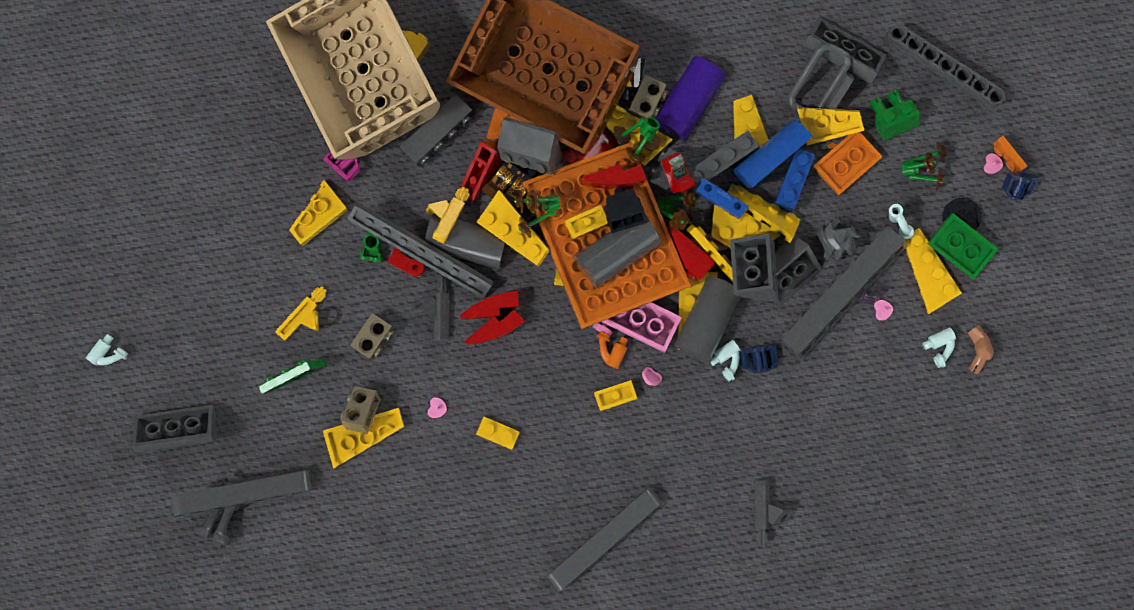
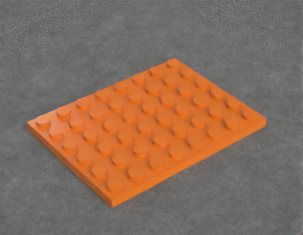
[522,142,691,329]

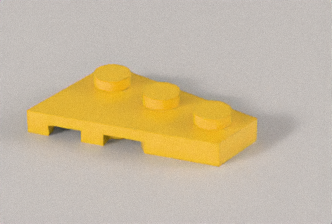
[797,107,864,145]

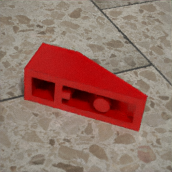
[560,129,617,167]
[460,140,503,202]
[668,225,716,282]

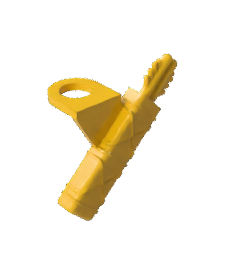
[426,187,470,243]
[276,286,327,340]

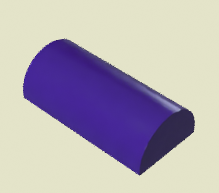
[655,56,726,142]

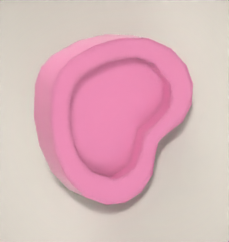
[984,153,1003,174]
[874,300,893,321]
[592,323,612,336]
[642,367,662,386]
[428,397,447,418]

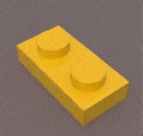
[565,205,608,240]
[594,380,637,411]
[476,417,520,450]

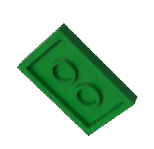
[927,213,998,280]

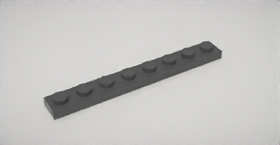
[347,202,494,298]

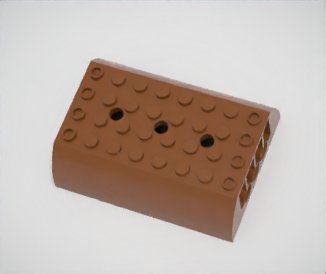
[446,0,640,154]

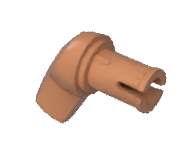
[968,325,994,374]

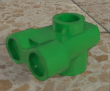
[359,231,384,262]

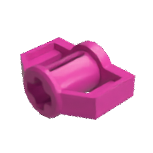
[323,151,361,183]

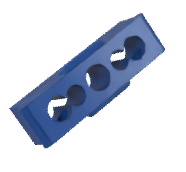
[695,178,748,219]

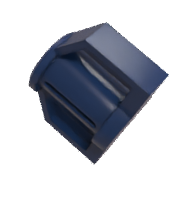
[1001,171,1039,201]
[740,345,779,373]

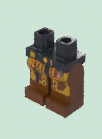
[482,162,539,209]

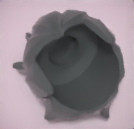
[818,218,861,262]

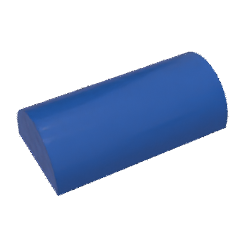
[733,120,813,188]

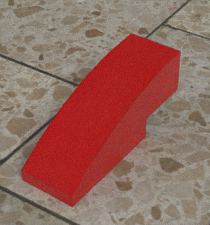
[581,164,647,189]
[460,291,519,320]
[464,310,525,346]

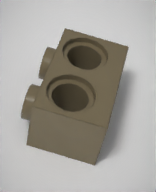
[628,75,668,119]
[350,313,394,360]
[340,386,381,434]

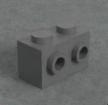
[648,148,686,194]

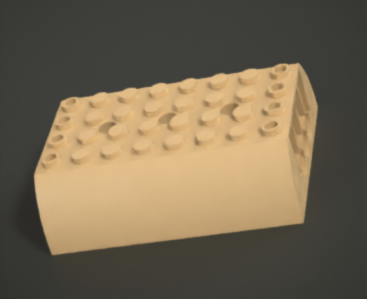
[266,0,440,160]

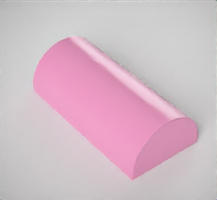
[602,302,682,353]

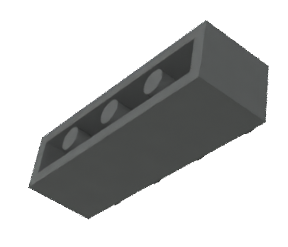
[400,94,473,166]
[688,130,759,192]

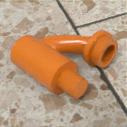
[596,331,628,370]

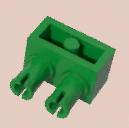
[870,90,920,141]

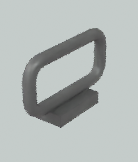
[788,43,854,112]

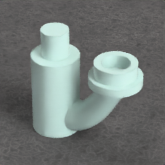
[889,204,914,239]
[922,328,956,368]
[86,334,128,366]
[710,340,740,382]

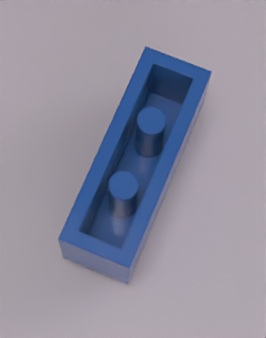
[774,149,815,212]

